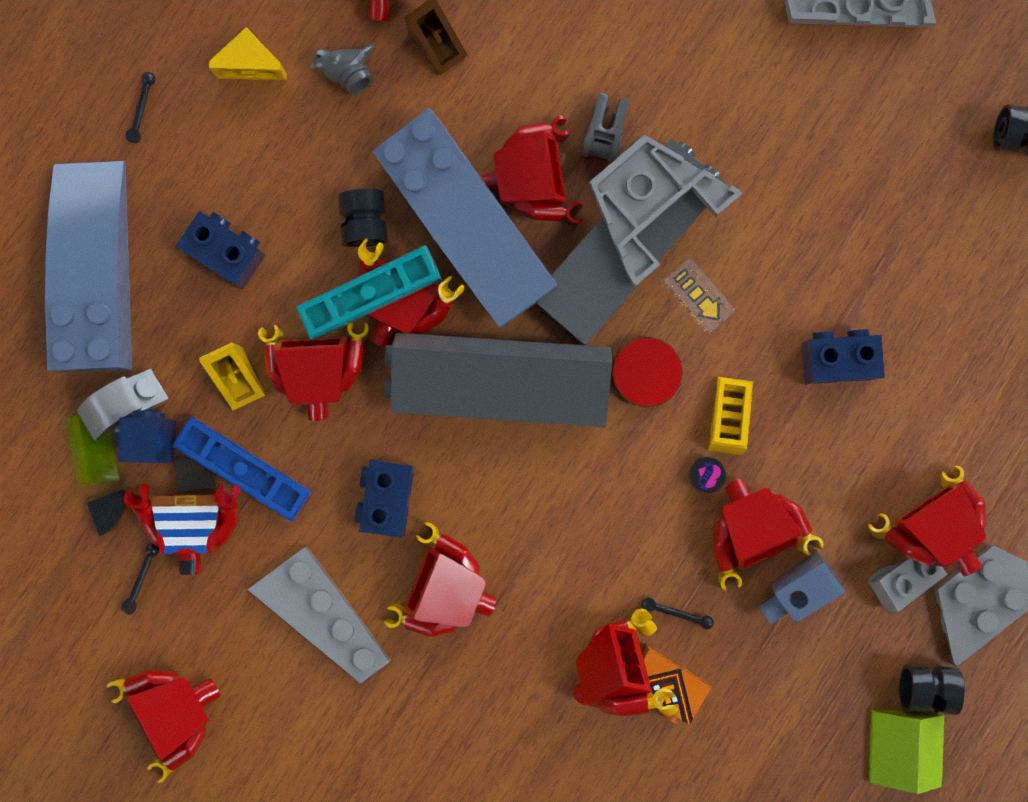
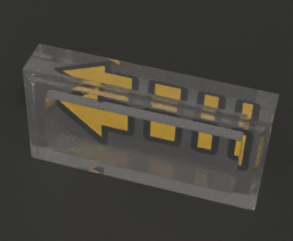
[663,257,736,334]

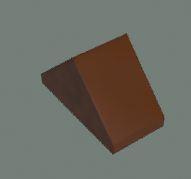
[404,0,467,75]

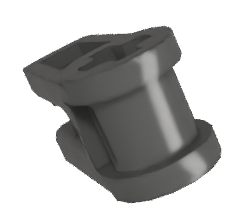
[581,92,630,164]

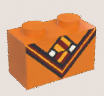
[642,645,712,725]

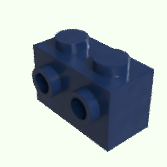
[176,211,265,290]
[802,329,885,384]
[114,411,176,463]
[355,460,415,538]

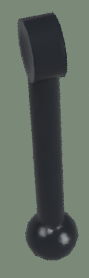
[126,72,155,144]
[121,543,159,615]
[642,597,714,630]

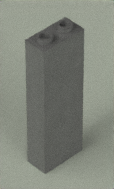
[534,138,722,346]
[385,333,612,427]

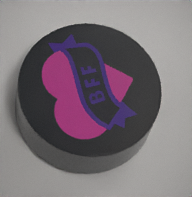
[689,457,726,493]

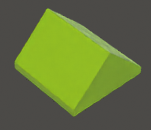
[869,710,944,794]

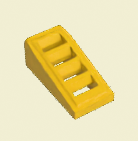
[708,377,753,455]

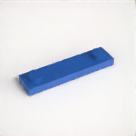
[172,416,313,522]

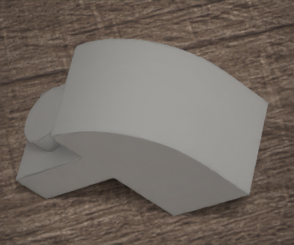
[77,369,169,441]

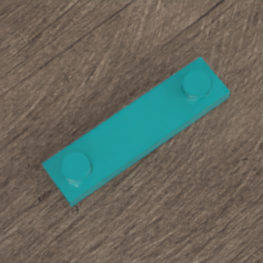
[296,245,442,340]

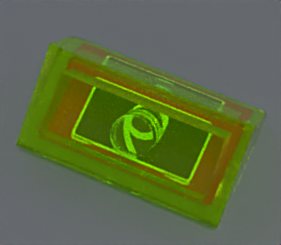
[65,415,119,488]

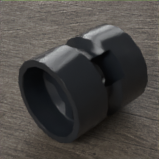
[993,104,1028,155]
[338,189,388,247]
[899,664,965,715]

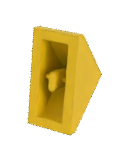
[209,27,287,80]
[199,342,265,411]

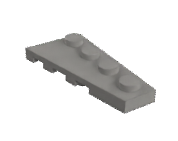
[784,0,936,28]
[248,546,391,683]

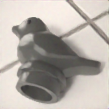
[311,43,375,95]

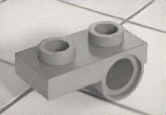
[867,557,947,613]

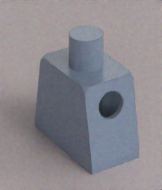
[759,550,846,624]

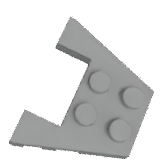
[589,135,742,288]

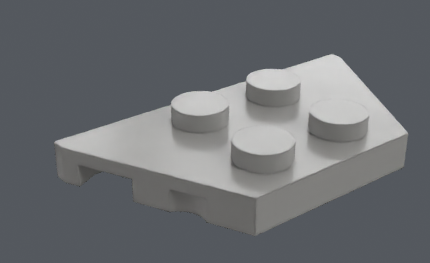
[934,545,1028,666]

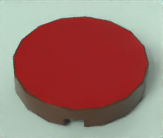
[611,337,683,408]

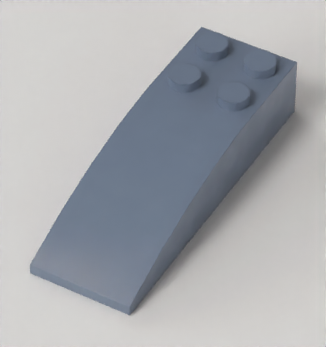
[372,108,559,328]
[45,161,132,374]

